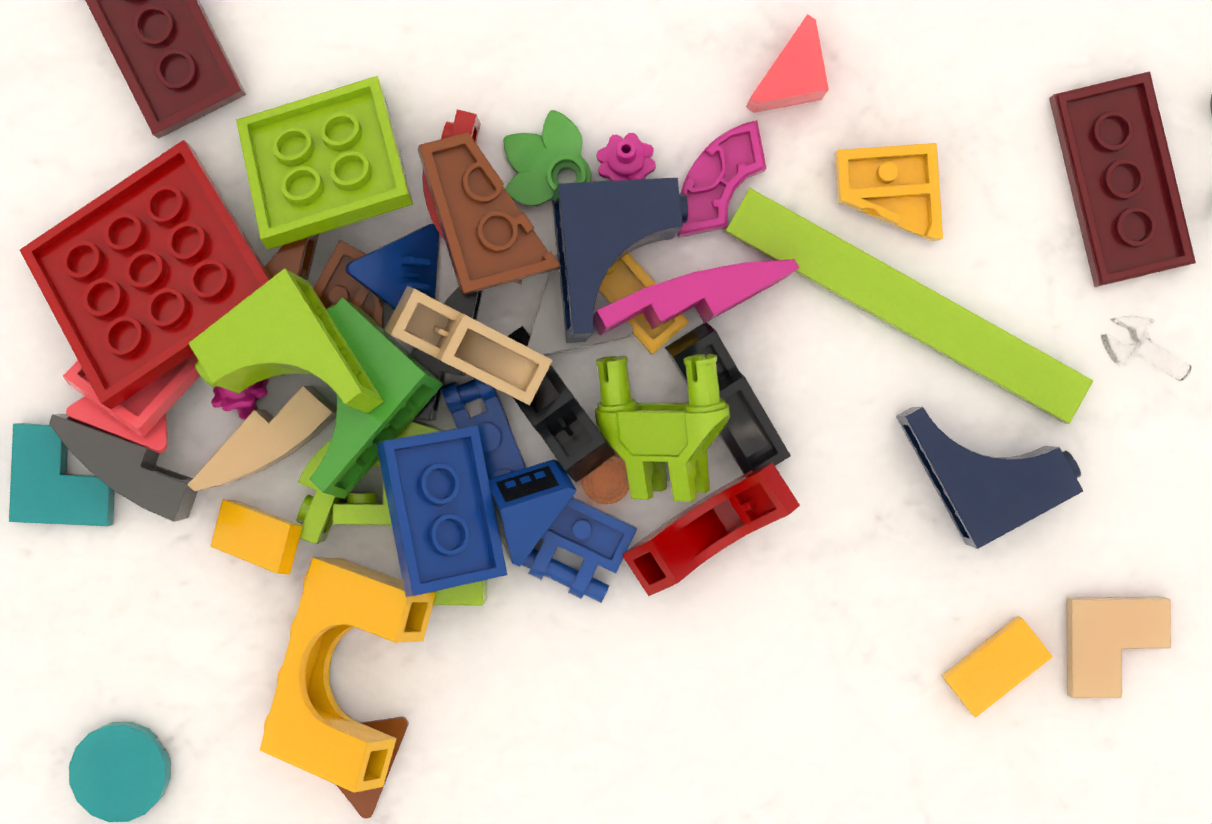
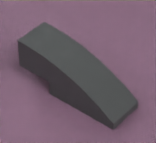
[49,414,198,522]

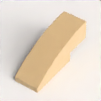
[384,286,553,405]
[188,386,337,491]

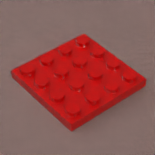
[20,140,271,409]

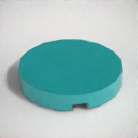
[69,722,171,822]

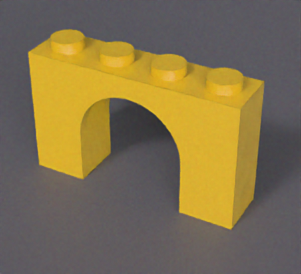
[259,557,436,793]

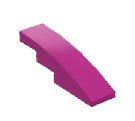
[593,259,799,336]

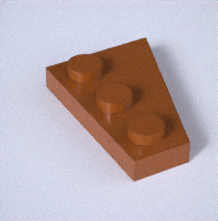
[418,132,561,296]

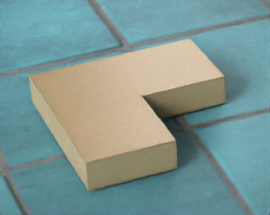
[1067,597,1171,698]

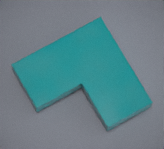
[9,423,114,526]

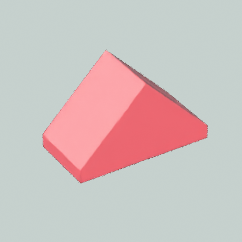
[746,14,829,113]

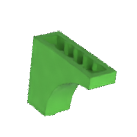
[310,297,443,499]

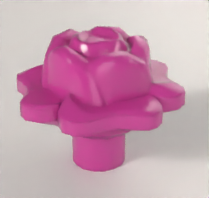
[596,133,656,181]
[211,378,269,420]

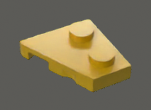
[834,143,943,241]

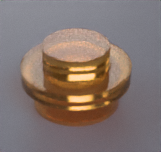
[582,456,629,504]

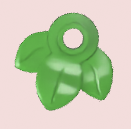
[503,110,591,206]

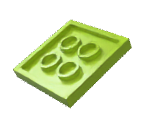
[236,76,413,250]

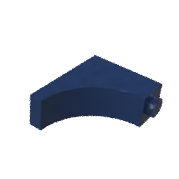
[552,178,688,343]
[896,407,1083,549]

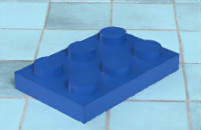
[376,425,507,597]

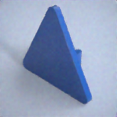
[346,224,439,310]

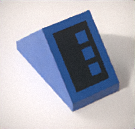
[489,459,577,567]

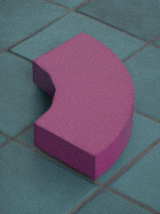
[678,120,767,238]

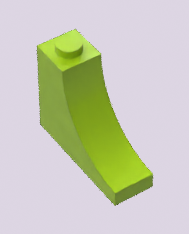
[188,268,384,414]

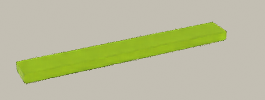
[724,188,1094,424]

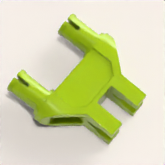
[595,354,730,502]

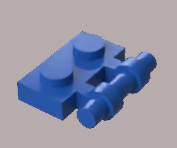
[522,497,637,603]

